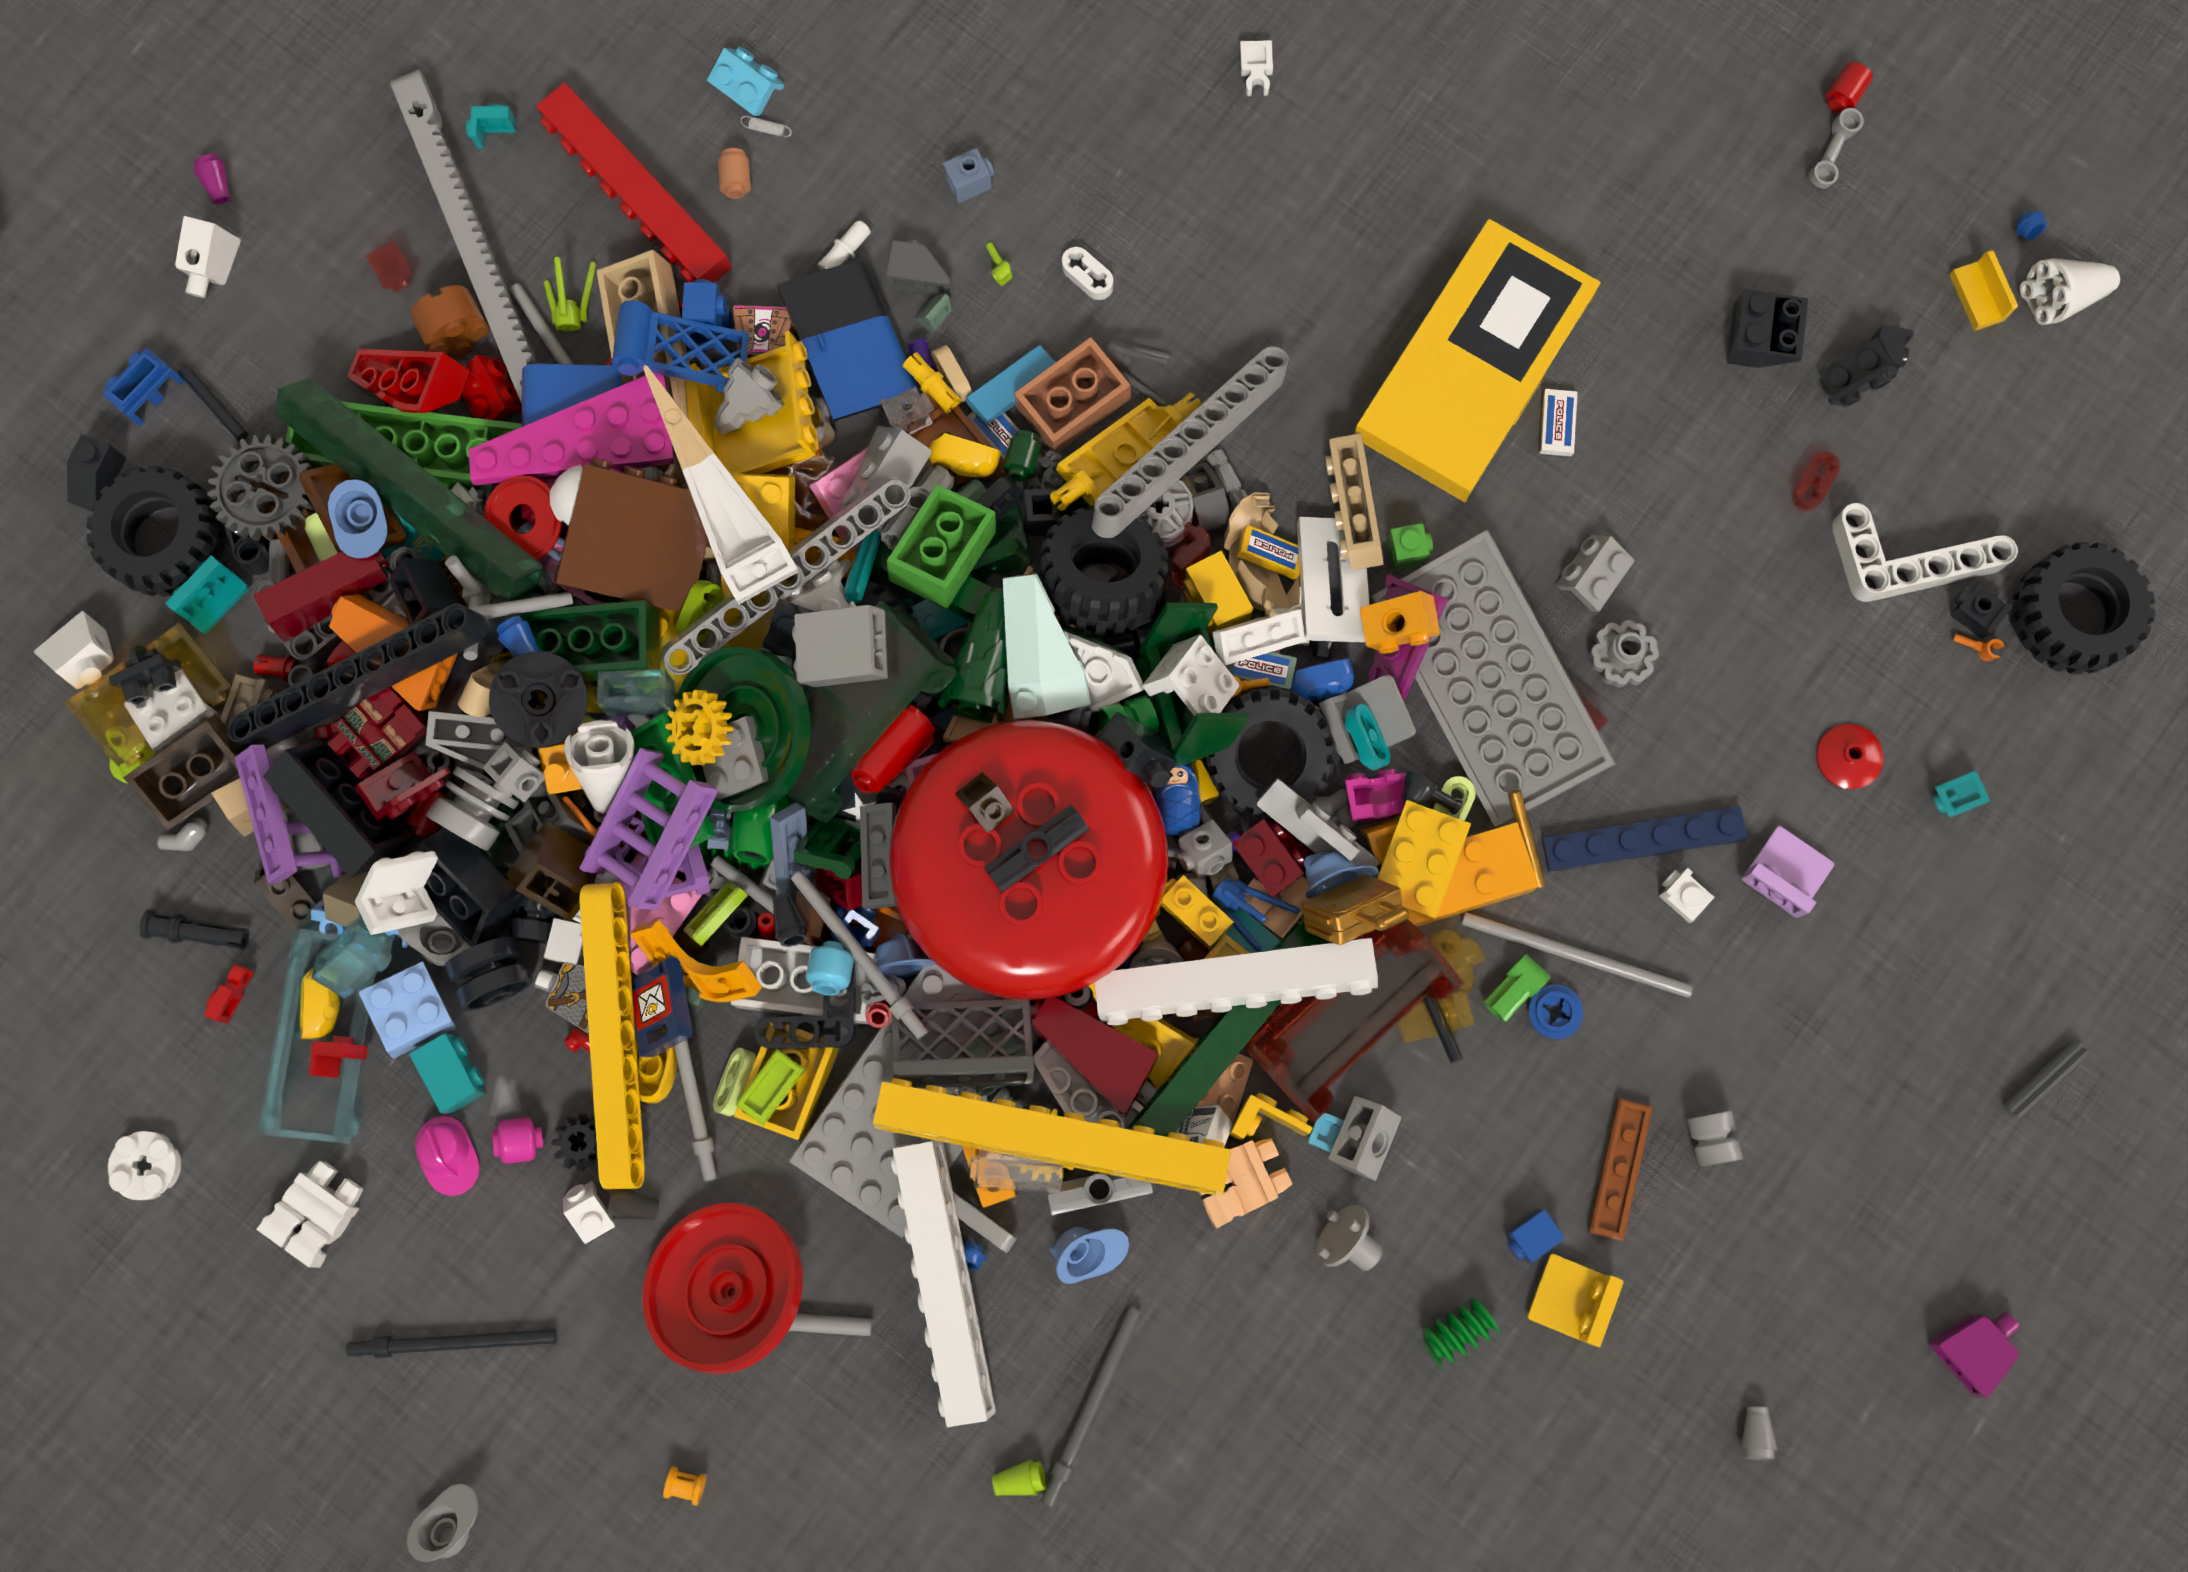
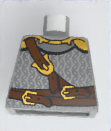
[535,962,589,1033]

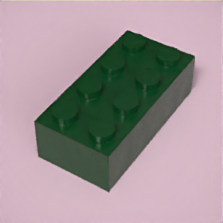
[516,600,660,682]

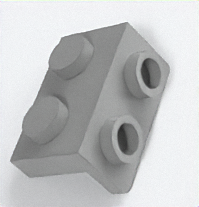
[1556,535,1635,612]

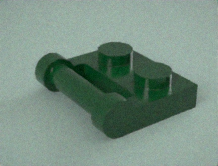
[794,814,861,879]

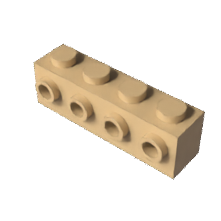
[1325,433,1384,571]

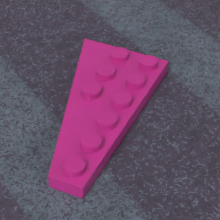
[468,373,675,485]

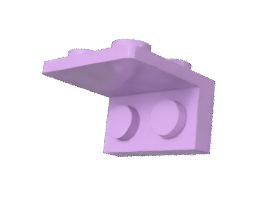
[1741,826,1834,918]

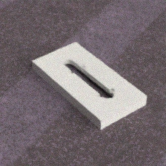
[1297,517,1369,642]

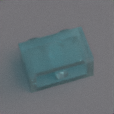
[597,669,675,716]
[311,918,393,999]

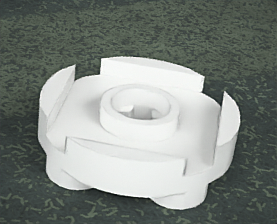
[108,1131,181,1200]

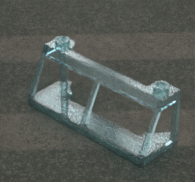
[258,929,388,1144]

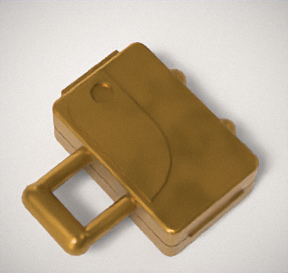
[1302,875,1410,945]

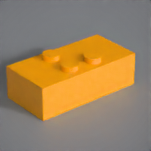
[1403,822,1539,930]

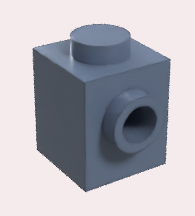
[943,148,994,203]

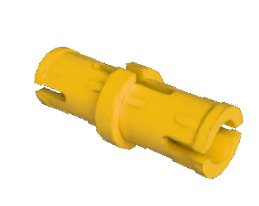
[902,352,961,413]

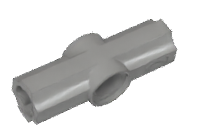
[881,465,954,550]
[1046,1173,1153,1215]

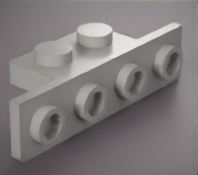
[1256,777,1380,867]

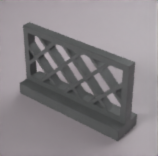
[892,999,1034,1088]

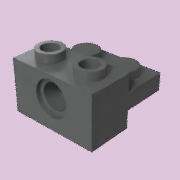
[504,780,591,855]

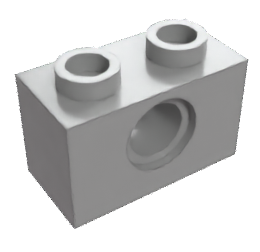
[1328,1096,1402,1181]

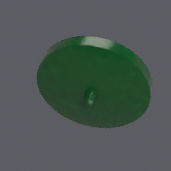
[673,647,811,812]

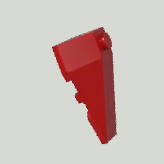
[347,349,470,413]

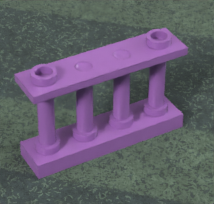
[235,744,346,884]
[579,748,719,910]

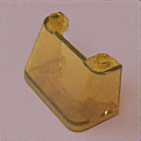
[64,623,231,768]

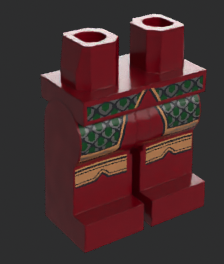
[327,687,428,779]

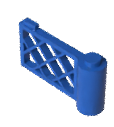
[612,300,749,393]

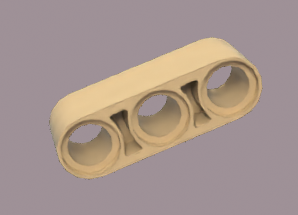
[458,657,512,718]

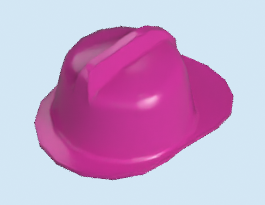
[415,1116,480,1196]

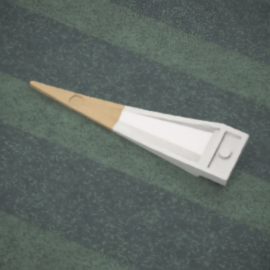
[643,365,799,604]

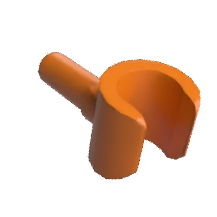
[1952,633,2004,661]

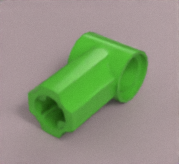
[1483,953,1551,1023]

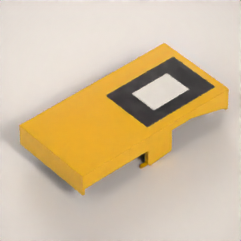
[1354,219,1601,503]

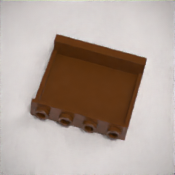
[554,457,708,613]

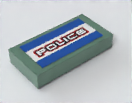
[1227,652,1297,691]

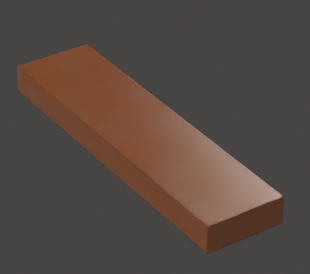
[1588,1098,1653,1241]

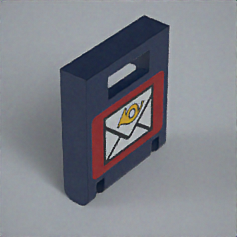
[631,957,693,1057]

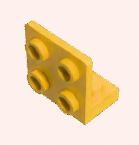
[1229,1092,1313,1140]
[1527,1254,1624,1348]

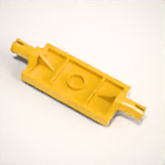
[1050,393,1202,511]

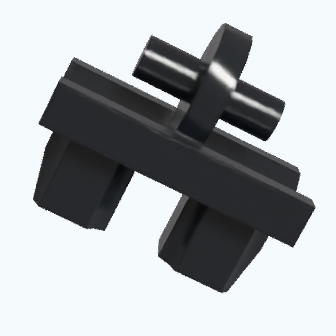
[108,645,182,704]

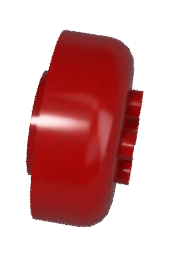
[889,720,1169,1000]

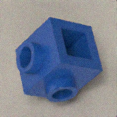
[831,905,881,949]

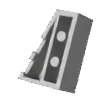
[839,426,932,535]
[426,711,534,770]

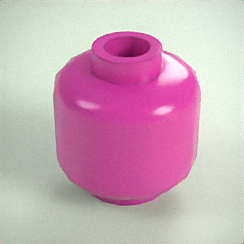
[492,1117,543,1164]

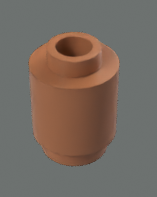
[718,148,751,199]

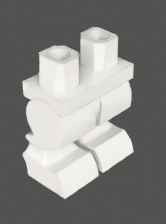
[256,1160,363,1268]

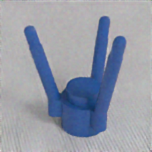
[1212,878,1300,952]

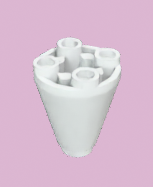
[2020,258,2120,325]

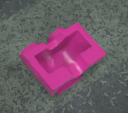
[1344,769,1406,823]

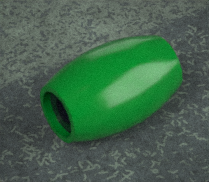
[731,791,790,865]

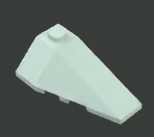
[1003,574,1091,719]

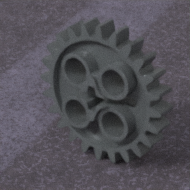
[207,435,315,541]

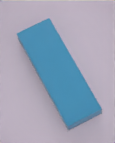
[966,345,1056,425]

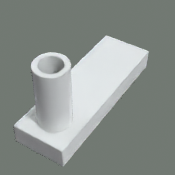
[1213,609,1306,665]

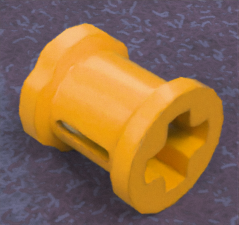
[663,1466,707,1506]

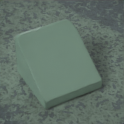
[915,294,952,333]

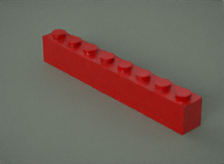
[536,82,732,283]

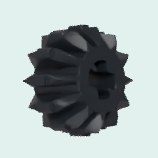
[551,1113,598,1172]

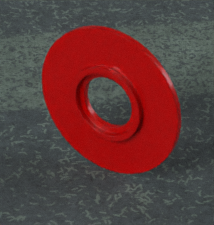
[484,475,562,563]

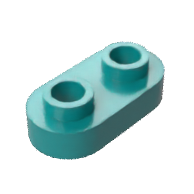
[1344,704,1390,770]

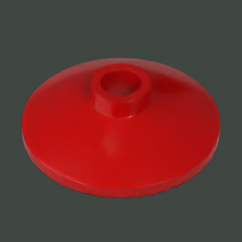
[1816,724,1884,789]

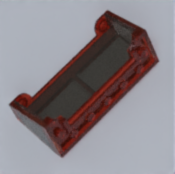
[1244,919,1464,1123]

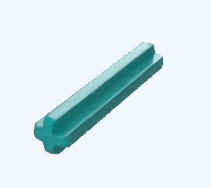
[844,530,881,603]

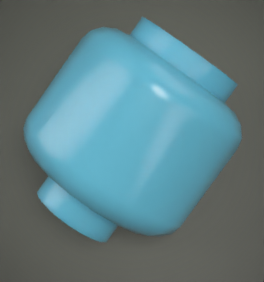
[805,941,854,996]

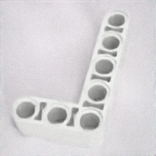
[1832,503,2018,602]

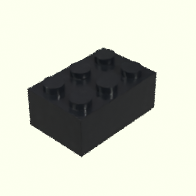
[417,828,520,947]

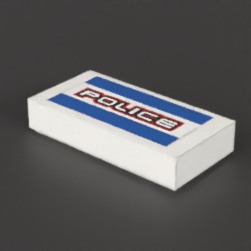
[1540,389,1578,456]

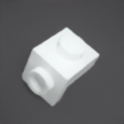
[563,1181,615,1244]

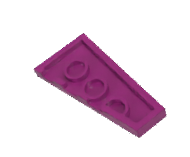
[1368,574,1448,702]

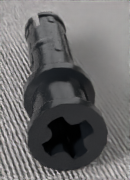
[139,909,249,950]

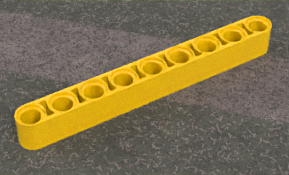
[580,882,645,1190]

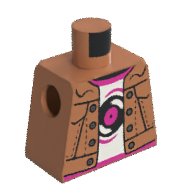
[733,305,796,359]

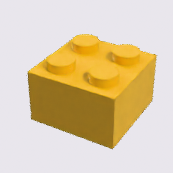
[1182,551,1253,640]

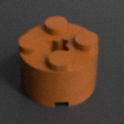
[411,285,489,357]

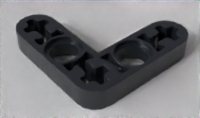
[754,948,856,1050]

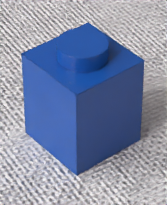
[1505,1209,1566,1263]

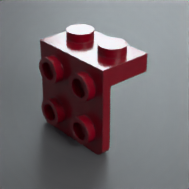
[355,751,451,821]
[1232,818,1313,898]

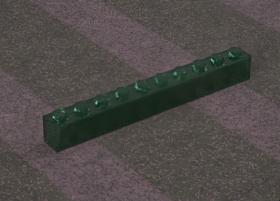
[275,377,544,602]

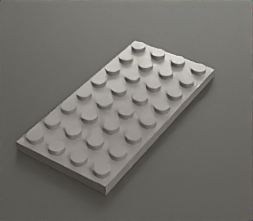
[1372,530,1616,827]
[788,957,1045,1238]

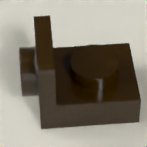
[955,772,1015,832]

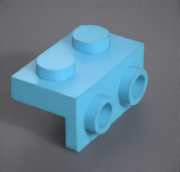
[707,47,785,116]

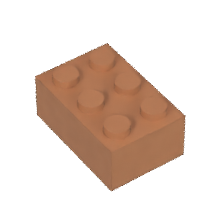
[1014,337,1131,453]

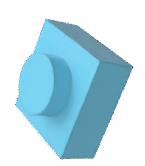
[1307,1111,1344,1153]

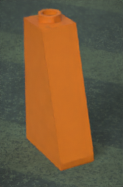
[329,594,458,711]

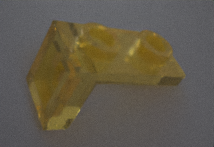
[1395,991,1475,1044]

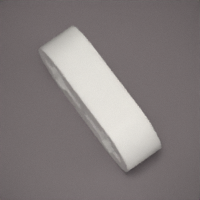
[1062,247,1113,300]

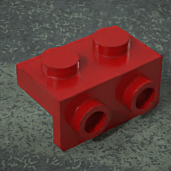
[462,355,522,421]

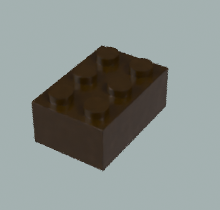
[123,713,245,831]

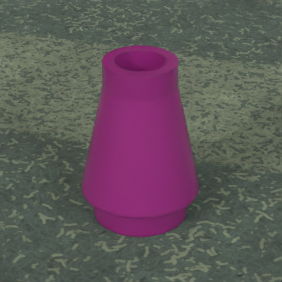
[193,154,231,204]

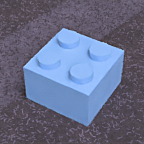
[358,961,456,1059]

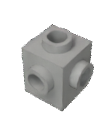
[483,742,545,802]
[1178,820,1232,880]

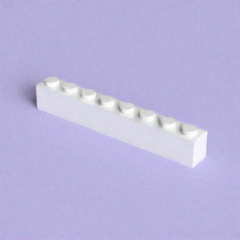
[1095,938,1378,1025]
[891,1139,996,1427]

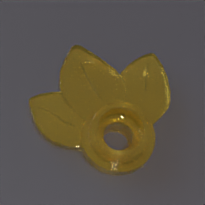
[1426,930,1486,992]

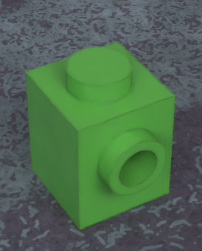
[1386,523,1433,571]

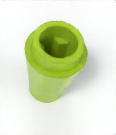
[992,1459,1046,1496]

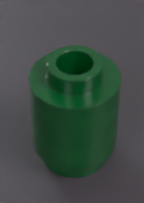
[1003,430,1042,482]

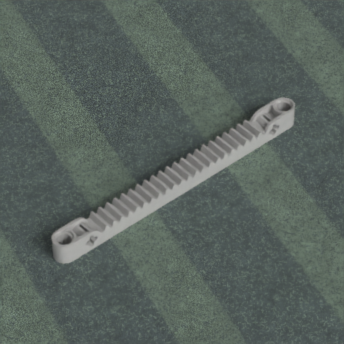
[390,70,539,404]

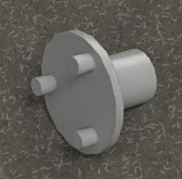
[1316,1204,1382,1271]

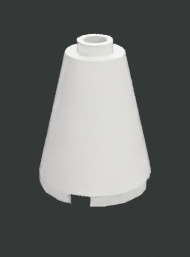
[564,720,635,813]

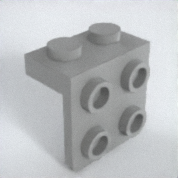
[1319,675,1415,764]

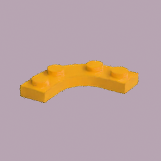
[630,919,762,1002]

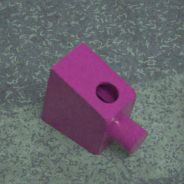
[1927,1312,2020,1399]

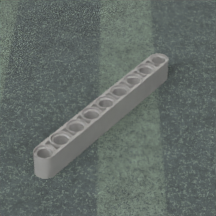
[1092,346,1289,538]
[661,478,910,675]

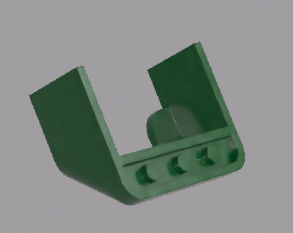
[1136,603,1249,767]

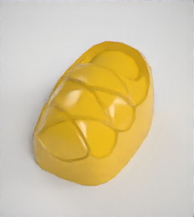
[929,433,1001,478]
[300,966,340,1039]
[635,1029,677,1103]

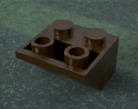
[506,820,597,922]

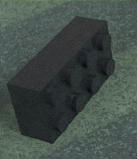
[263,737,415,878]

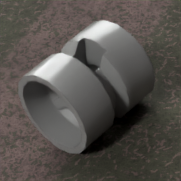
[1687,1111,1743,1167]

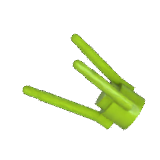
[544,256,596,332]

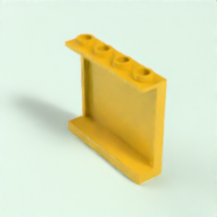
[685,331,818,474]

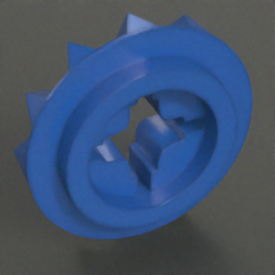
[1527,985,1583,1040]

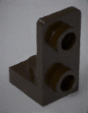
[254,866,317,932]

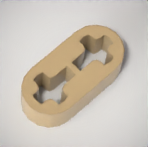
[931,345,972,404]

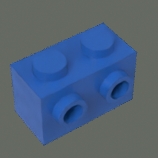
[682,279,732,345]

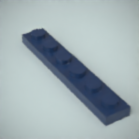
[1541,806,1748,872]

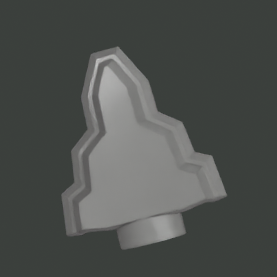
[714,358,785,434]

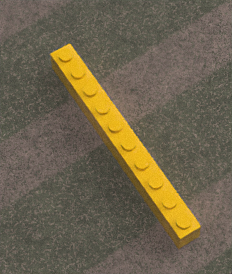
[873,1078,1231,1196]

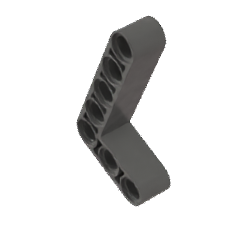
[252,547,429,664]

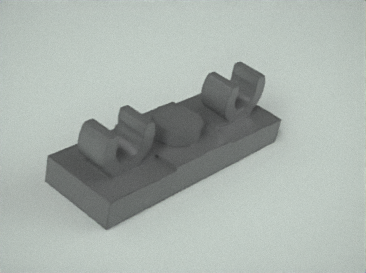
[860,802,897,910]

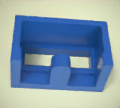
[102,348,184,427]

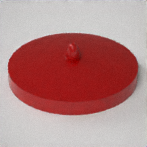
[642,1203,803,1375]

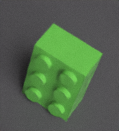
[887,484,996,609]

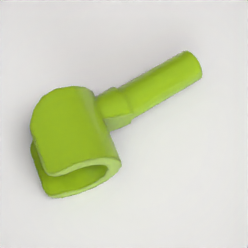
[986,242,1013,286]

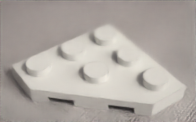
[1063,631,1144,711]

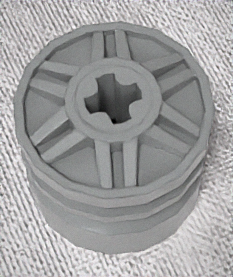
[1138,479,1194,553]
[426,766,519,851]

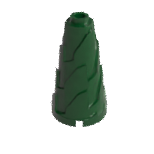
[938,588,1008,723]

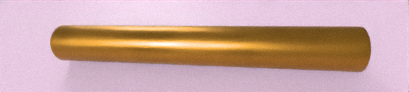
[1507,790,1546,889]

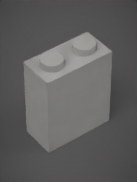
[792,605,888,687]

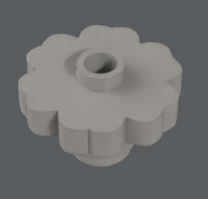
[1589,620,1659,688]

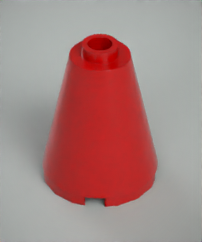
[851,698,936,793]

